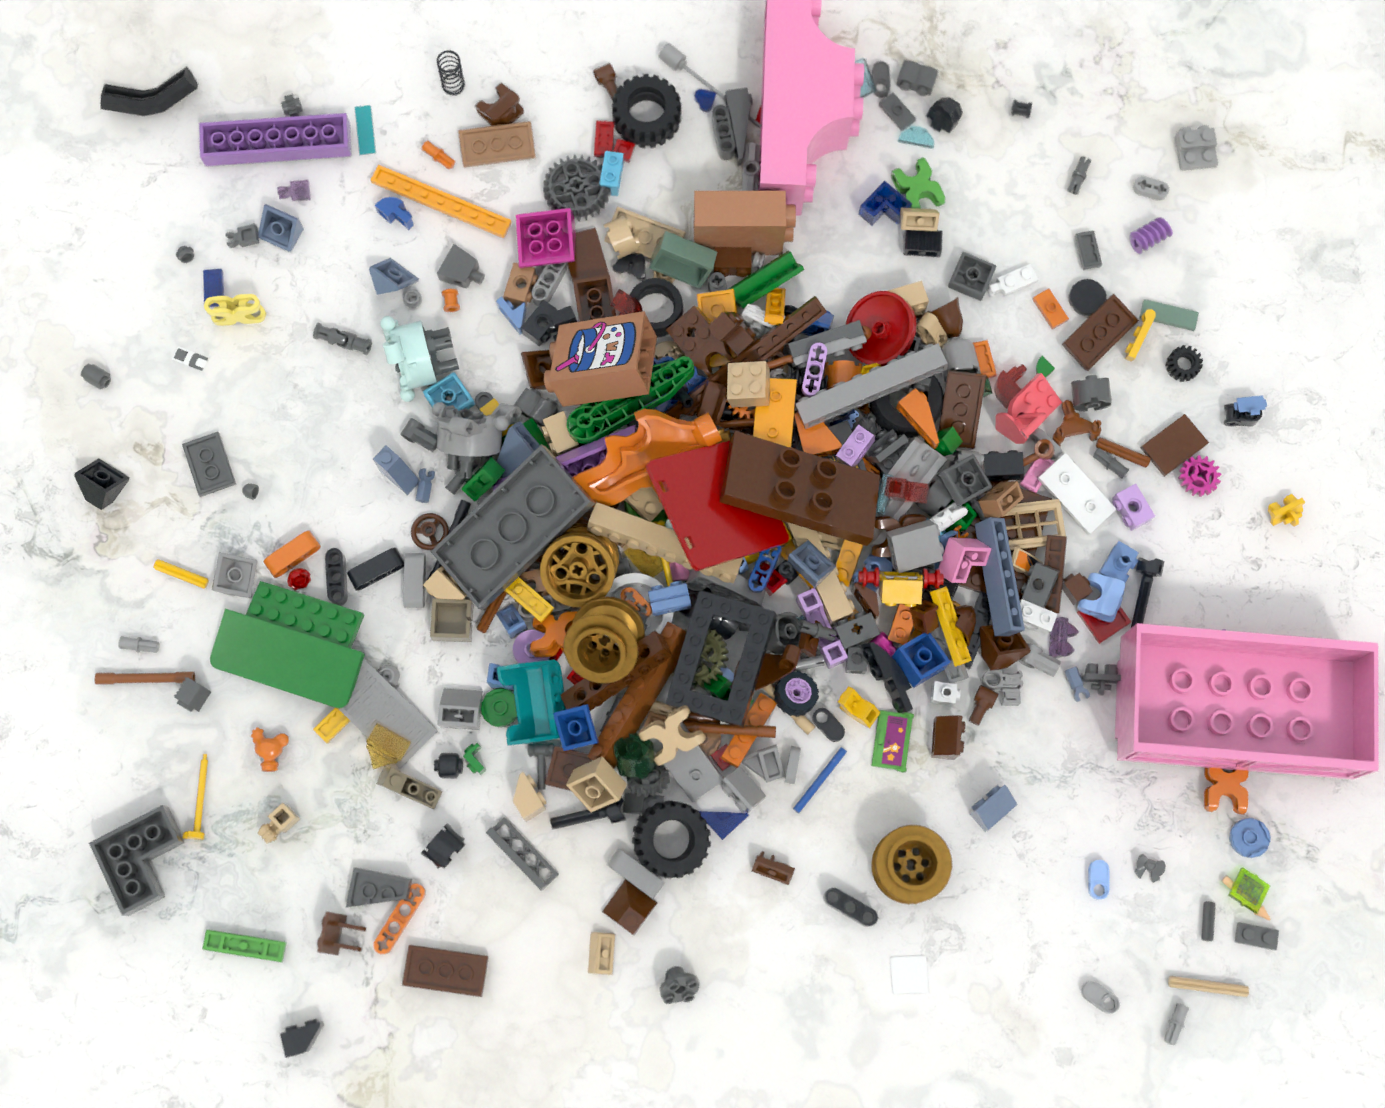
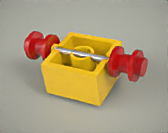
[858,567,944,607]

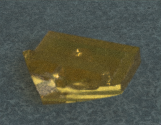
[366,723,411,769]

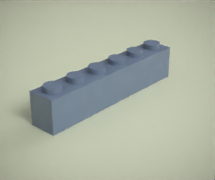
[975,517,1025,636]

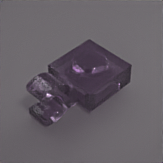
[277,180,311,201]

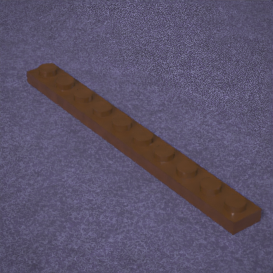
[665,296,827,419]

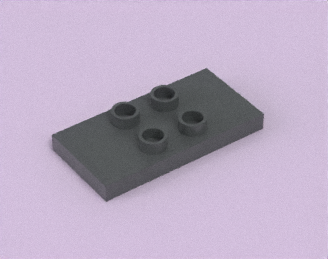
[431,445,595,610]

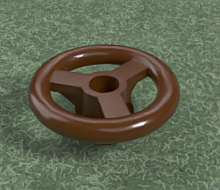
[411,513,449,550]

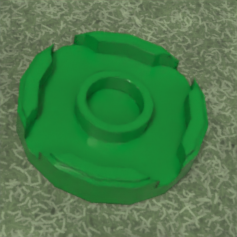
[481,688,517,728]

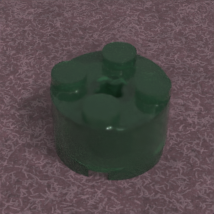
[614,733,656,779]

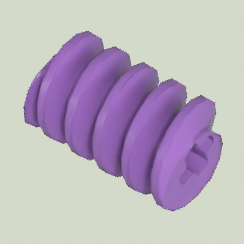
[1130,217,1173,254]

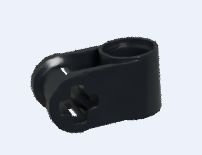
[1224,403,1263,427]

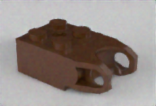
[666,306,733,377]

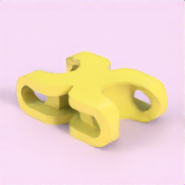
[204,294,266,326]

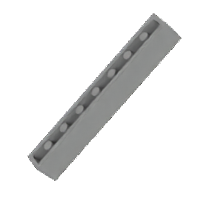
[796,343,948,429]

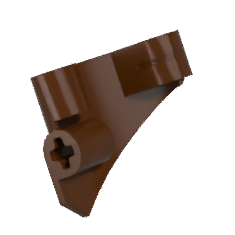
[731,644,802,691]

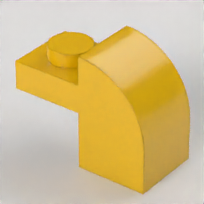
[838,686,880,728]

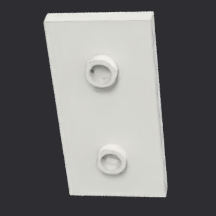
[1037,453,1116,535]

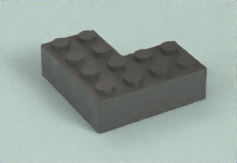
[89,805,185,916]

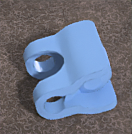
[1077,573,1125,623]

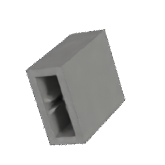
[886,519,944,573]

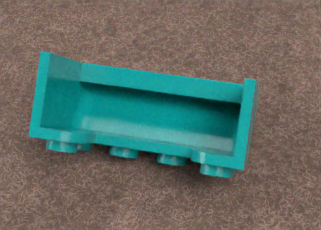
[497,660,566,746]

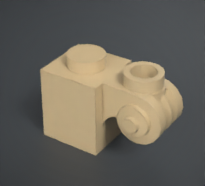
[258,803,300,844]

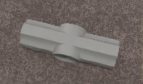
[742,142,760,191]

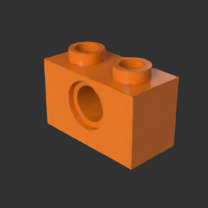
[888,604,917,645]

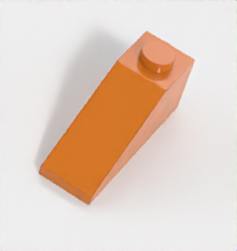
[896,388,939,450]

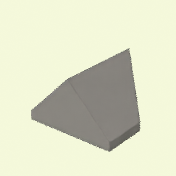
[741,745,785,783]

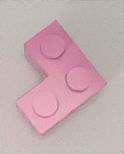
[938,537,992,583]

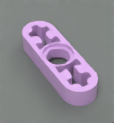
[802,343,827,398]

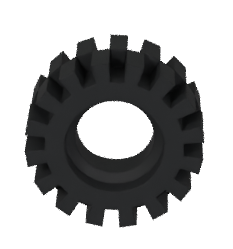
[1166,345,1203,382]

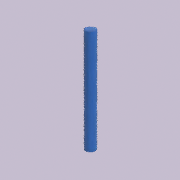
[793,747,847,813]

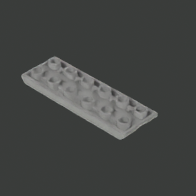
[869,437,948,547]

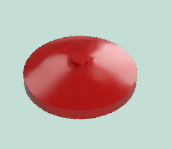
[845,291,916,366]

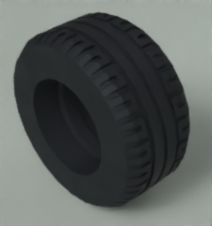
[870,375,944,438]

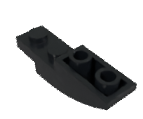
[861,642,913,713]

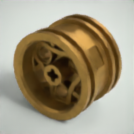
[540,523,619,607]

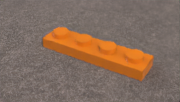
[721,693,777,768]

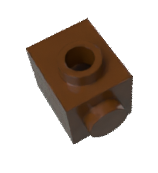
[1062,573,1093,605]

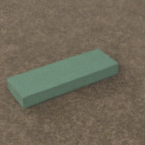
[1139,299,1199,331]

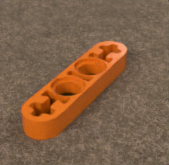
[374,884,426,954]

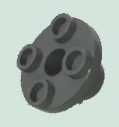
[659,966,700,1004]

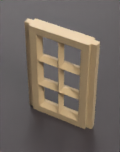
[993,499,1066,551]

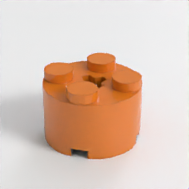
[824,360,862,390]

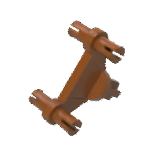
[1052,400,1102,446]

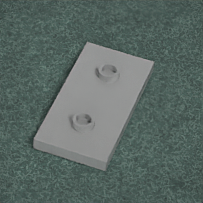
[646,722,724,802]

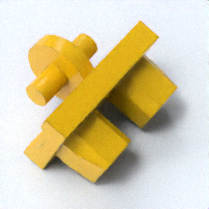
[1268,494,1305,526]

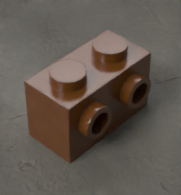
[714,247,752,277]

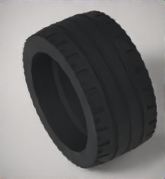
[627,278,683,338]

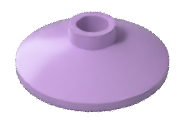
[513,630,550,663]

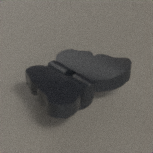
[612,254,646,280]

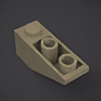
[376,766,443,809]

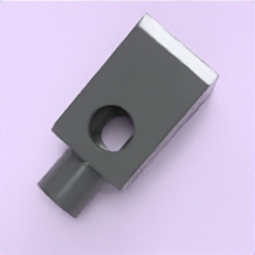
[437,244,485,288]

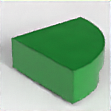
[1036,355,1055,378]

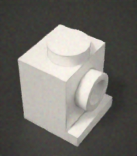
[930,681,961,706]

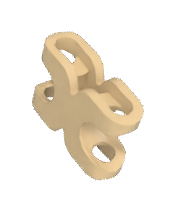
[638,705,706,766]

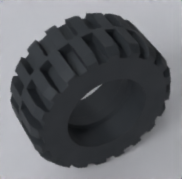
[612,74,681,148]
[632,801,711,879]

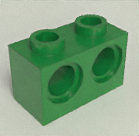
[461,457,505,502]

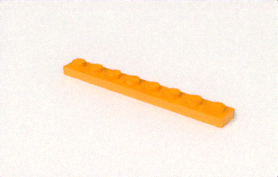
[371,164,512,238]

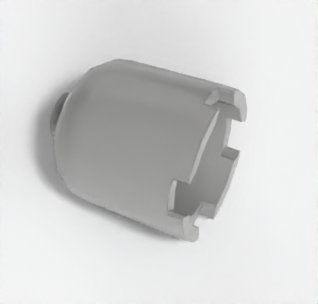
[941,337,981,382]

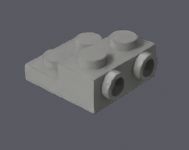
[1175,125,1218,171]

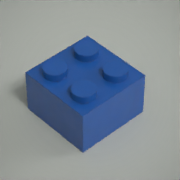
[891,633,951,688]

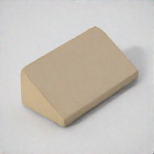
[900,208,940,231]
[588,932,615,975]

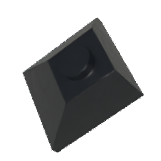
[74,458,130,510]

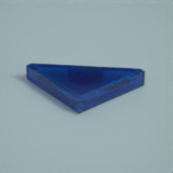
[699,811,749,840]

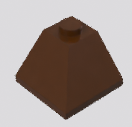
[980,625,1031,671]
[602,879,657,936]

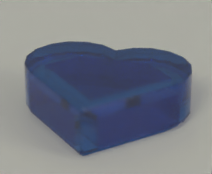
[694,89,716,112]

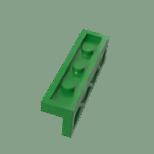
[727,251,804,309]

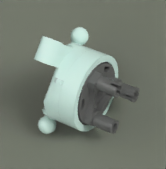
[380,316,459,402]

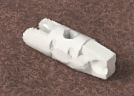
[930,503,968,532]

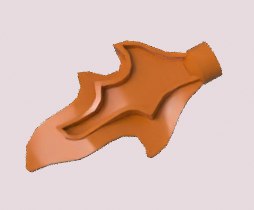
[573,409,722,507]

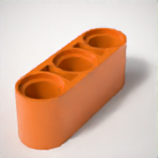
[263,530,321,578]

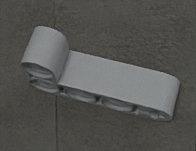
[686,569,766,606]

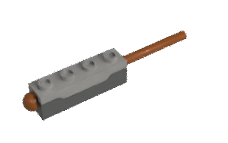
[767,320,871,369]

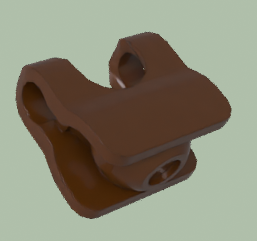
[474,83,524,126]

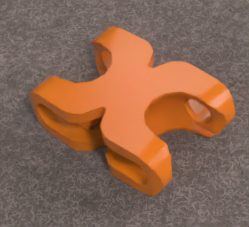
[530,611,578,657]
[1204,767,1248,814]

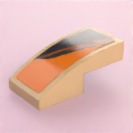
[1012,547,1043,581]

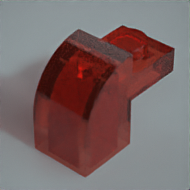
[610,289,643,315]
[994,364,1027,409]
[884,477,930,504]

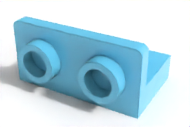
[600,151,624,196]

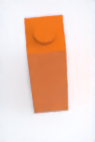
[794,411,842,457]

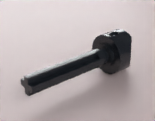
[1131,557,1165,628]
[550,796,627,830]

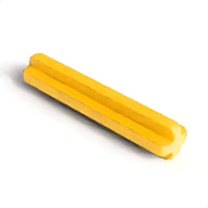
[153,559,209,589]

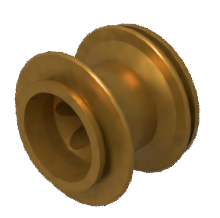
[563,597,645,684]
[871,825,952,904]

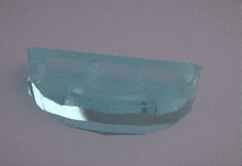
[898,126,934,149]

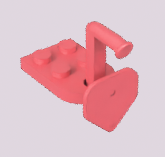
[996,373,1062,444]

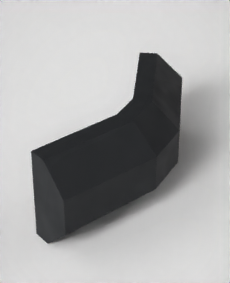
[100,67,198,116]

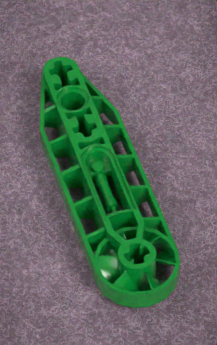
[566,356,695,444]

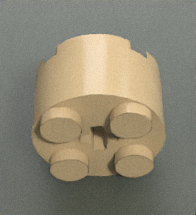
[604,216,641,259]

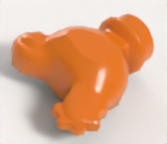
[251,727,289,772]

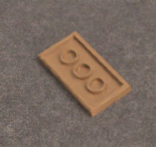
[458,121,536,168]

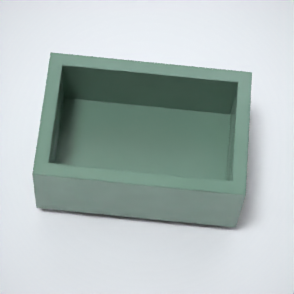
[649,231,717,289]

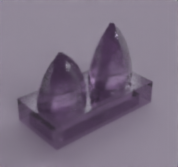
[1049,617,1079,658]

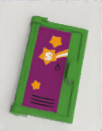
[871,710,914,773]

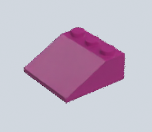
[516,208,576,268]

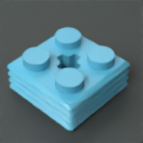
[423,372,475,411]

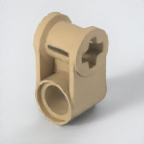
[916,312,947,347]

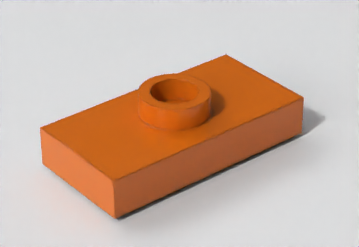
[1033,289,1069,329]
[973,340,997,379]

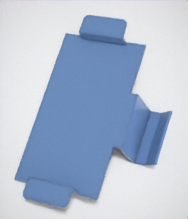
[1234,395,1267,415]

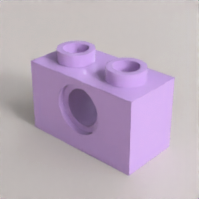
[836,425,875,468]
[1112,484,1155,531]

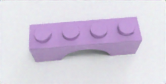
[796,588,848,669]

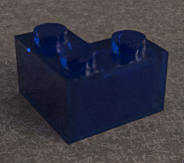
[858,180,912,226]

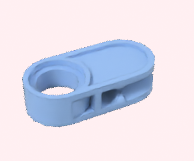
[1088,860,1109,900]

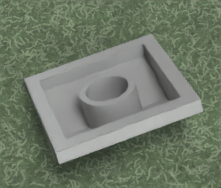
[212,552,257,598]

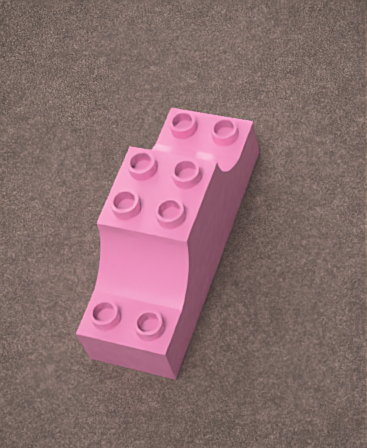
[758,0,864,216]

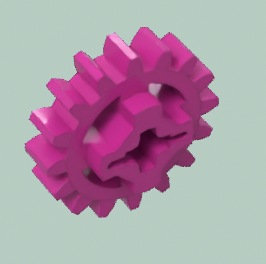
[1178,455,1222,497]

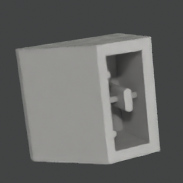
[437,688,483,730]
[722,767,766,813]

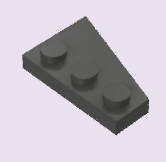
[346,868,412,907]

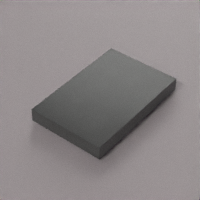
[182,432,236,497]

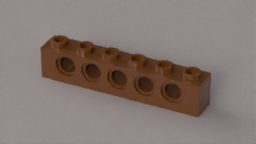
[560,631,673,711]

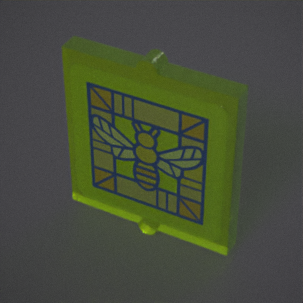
[1228,867,1270,914]

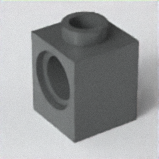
[845,644,867,674]

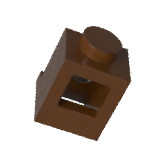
[910,600,939,634]

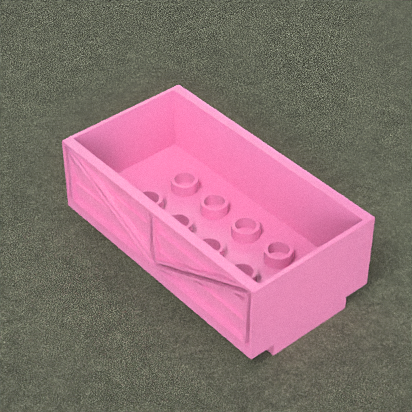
[1115,623,1379,780]

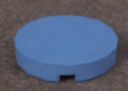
[1229,818,1271,858]

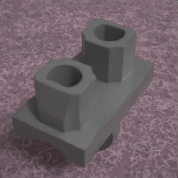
[1082,663,1121,695]

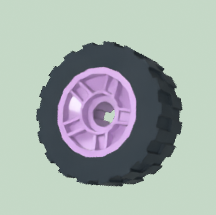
[773,671,819,717]

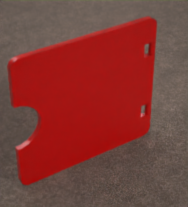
[646,441,789,571]

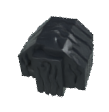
[926,97,963,133]

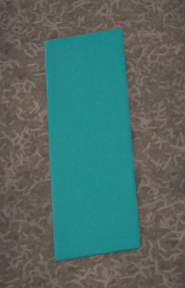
[355,105,376,155]

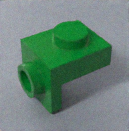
[463,743,486,775]

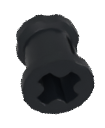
[1011,99,1032,119]

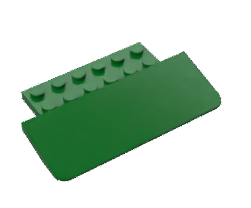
[210,581,365,709]

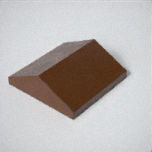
[521,350,552,390]
[851,582,879,621]

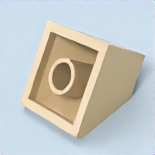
[423,566,467,600]

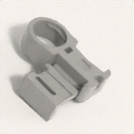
[981,670,1023,706]

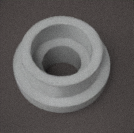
[403,290,422,308]

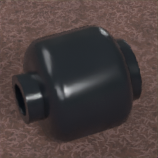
[434,753,463,779]

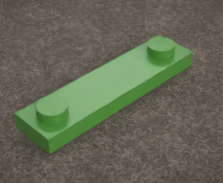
[202,929,287,962]

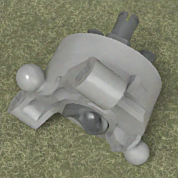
[432,402,521,479]

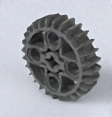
[543,154,610,222]

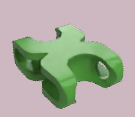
[891,158,945,209]

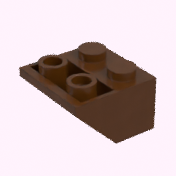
[931,715,965,760]

